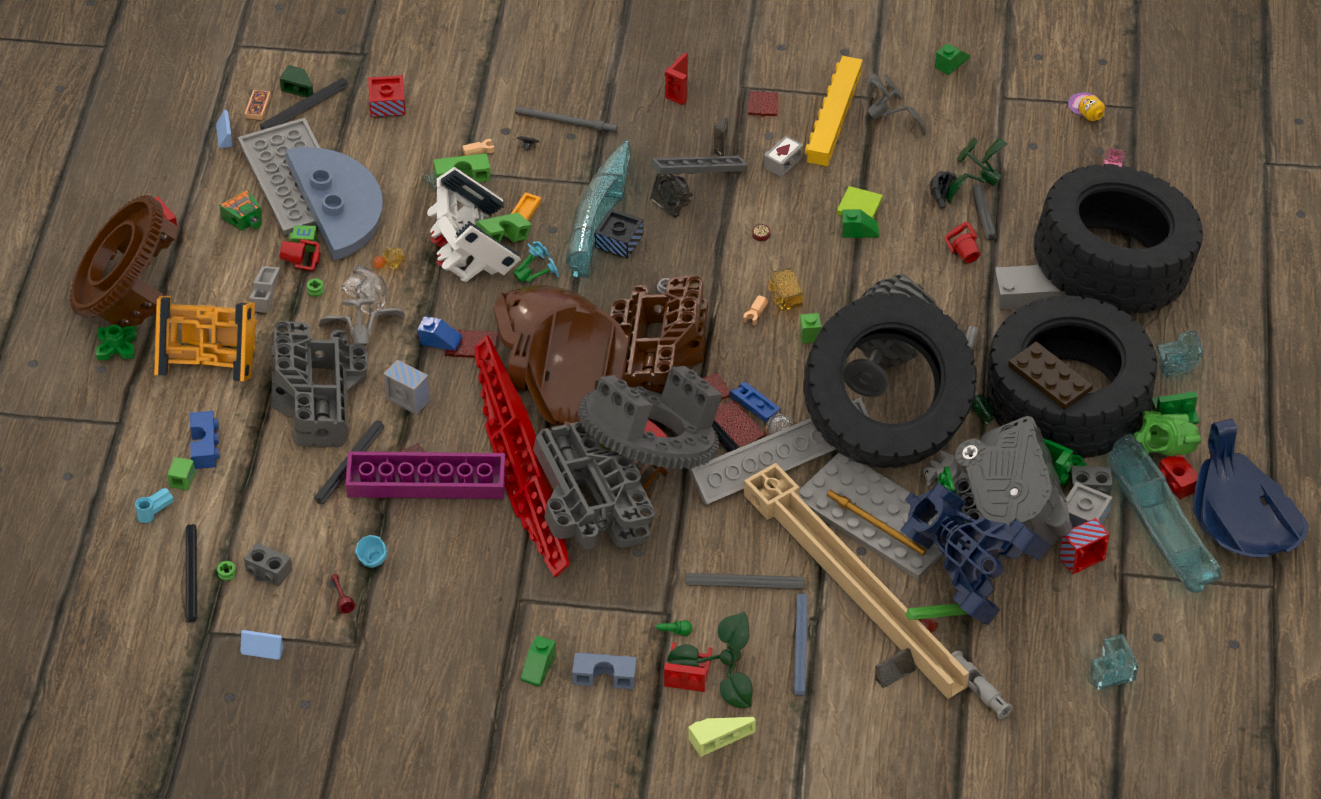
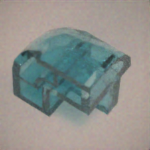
[1157,330,1203,377]

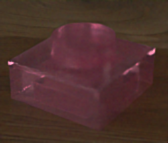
[1104,148,1126,168]

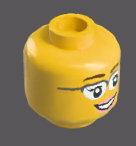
[1079,95,1105,121]

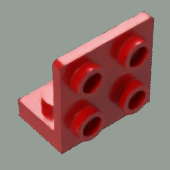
[664,53,688,105]

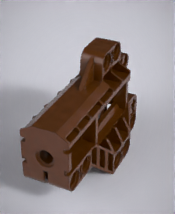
[610,276,708,394]

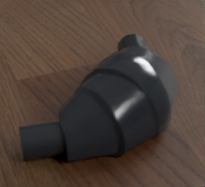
[930,171,957,209]

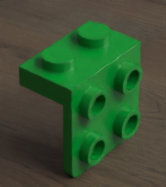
[1043,438,1073,488]

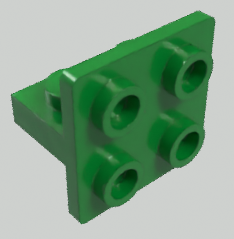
[1152,391,1199,424]

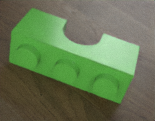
[433,153,490,185]
[476,213,532,243]

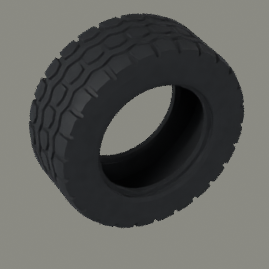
[1034,164,1203,314]
[803,293,977,468]
[986,296,1157,458]

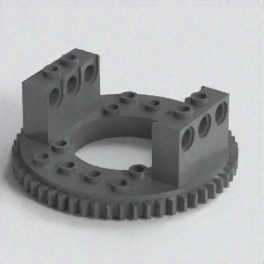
[577,366,722,469]

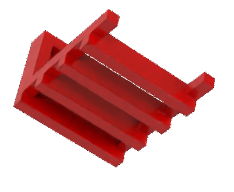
[664,642,713,692]

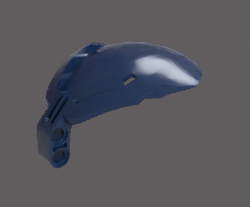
[1193,419,1309,558]

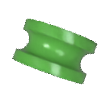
[307,278,324,297]
[217,561,236,580]

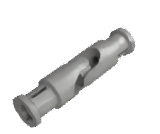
[951,651,1013,719]

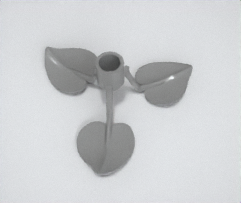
[319,299,405,345]

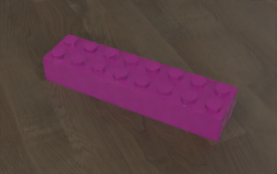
[345,451,506,499]

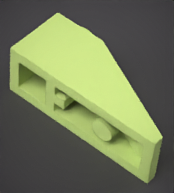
[688,717,756,757]

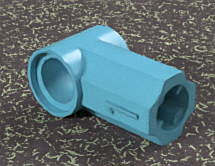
[135,488,174,523]

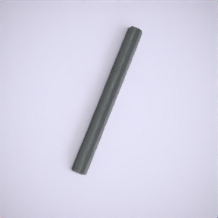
[685,573,805,589]

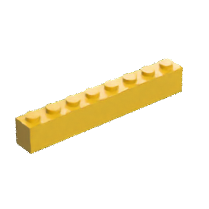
[805,56,863,166]

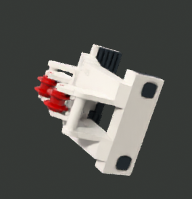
[427,167,521,282]

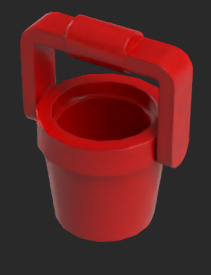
[944,222,981,263]
[279,239,321,272]

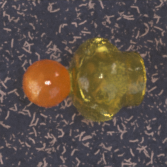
[373,247,405,269]

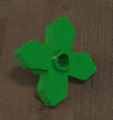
[96,325,137,360]

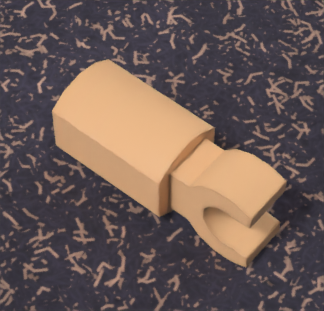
[462,139,495,156]
[743,295,768,326]

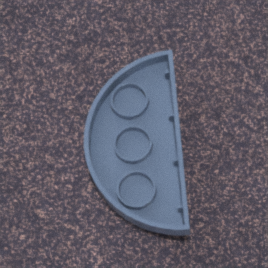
[285,147,383,260]

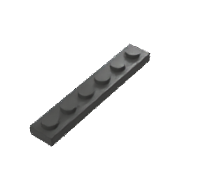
[650,156,748,175]

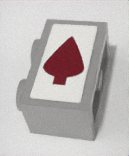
[763,136,803,177]

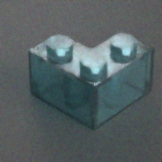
[1090,634,1139,690]

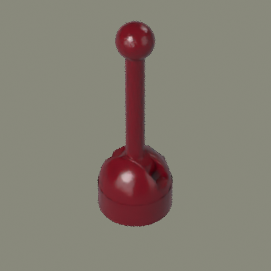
[331,574,355,614]

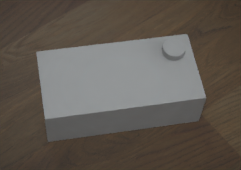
[994,265,1067,310]

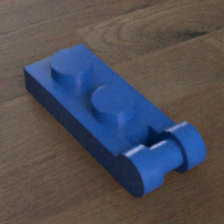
[729,382,781,423]

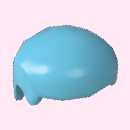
[355,535,388,568]

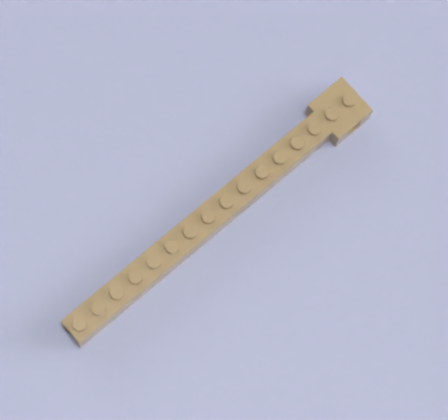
[744,463,969,699]

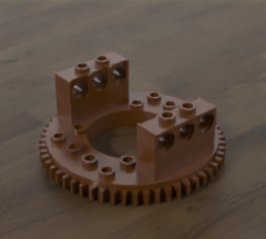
[69,195,179,328]

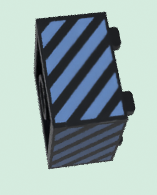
[594,208,643,258]

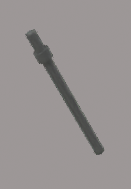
[515,106,618,132]

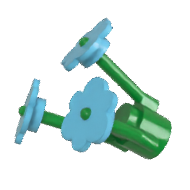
[513,241,559,283]

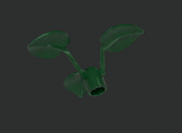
[946,137,1008,204]
[667,612,753,708]

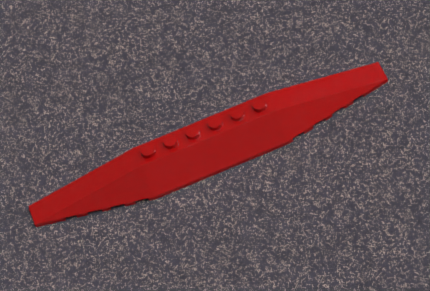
[474,335,570,577]

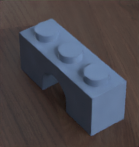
[572,653,637,689]

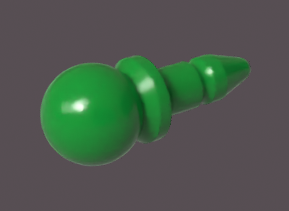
[655,620,693,636]

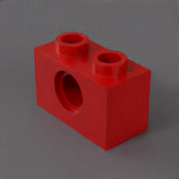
[1158,455,1198,499]

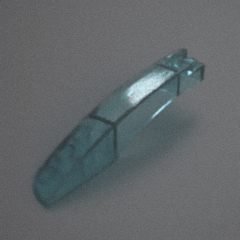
[566,140,630,278]
[1109,433,1222,593]

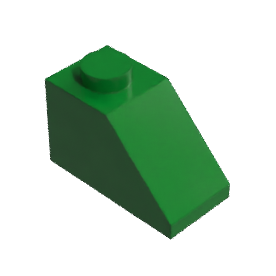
[935,44,970,75]
[842,209,879,238]
[521,635,556,687]

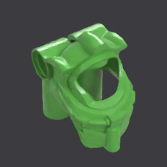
[1133,411,1201,457]

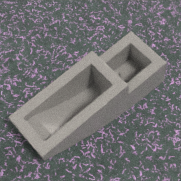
[249,266,280,313]

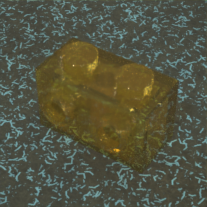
[768,268,803,311]

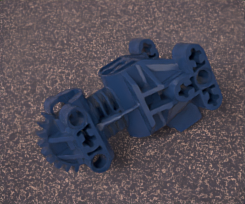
[900,482,1051,625]

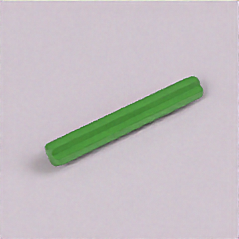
[905,603,968,620]

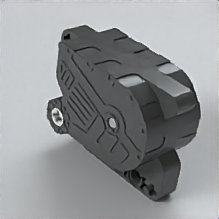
[955,416,1072,562]

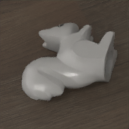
[923,451,960,493]

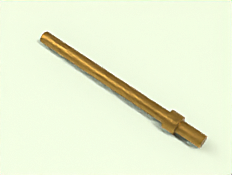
[827,490,927,556]

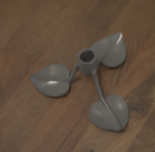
[867,73,926,136]

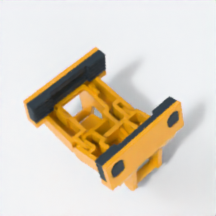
[154,296,257,381]

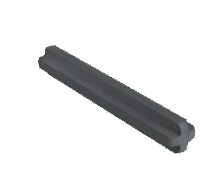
[972,184,996,240]

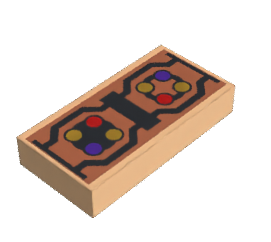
[245,90,271,120]

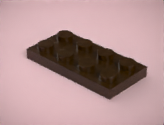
[1008,342,1093,410]

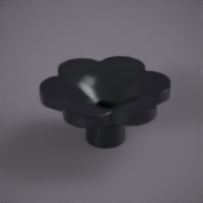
[517,136,539,150]

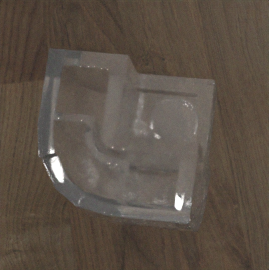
[341,265,387,316]

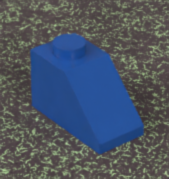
[417,316,463,351]

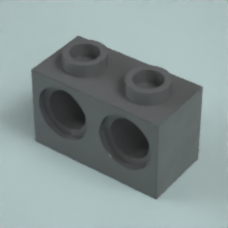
[1070,466,1112,496]
[244,542,293,586]

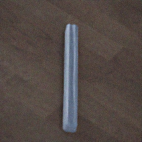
[794,593,808,696]

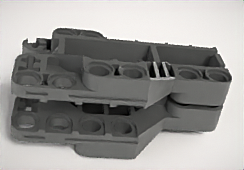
[271,321,368,447]
[533,422,655,550]

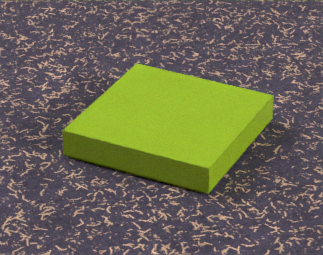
[837,186,883,219]

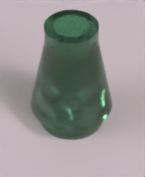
[971,394,995,423]

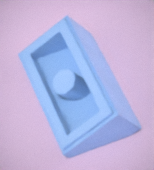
[216,110,233,148]
[240,630,284,660]

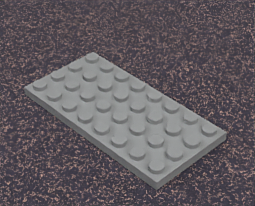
[238,118,320,235]
[799,453,946,580]

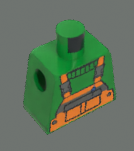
[219,189,262,230]

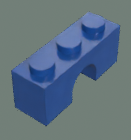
[190,411,220,469]

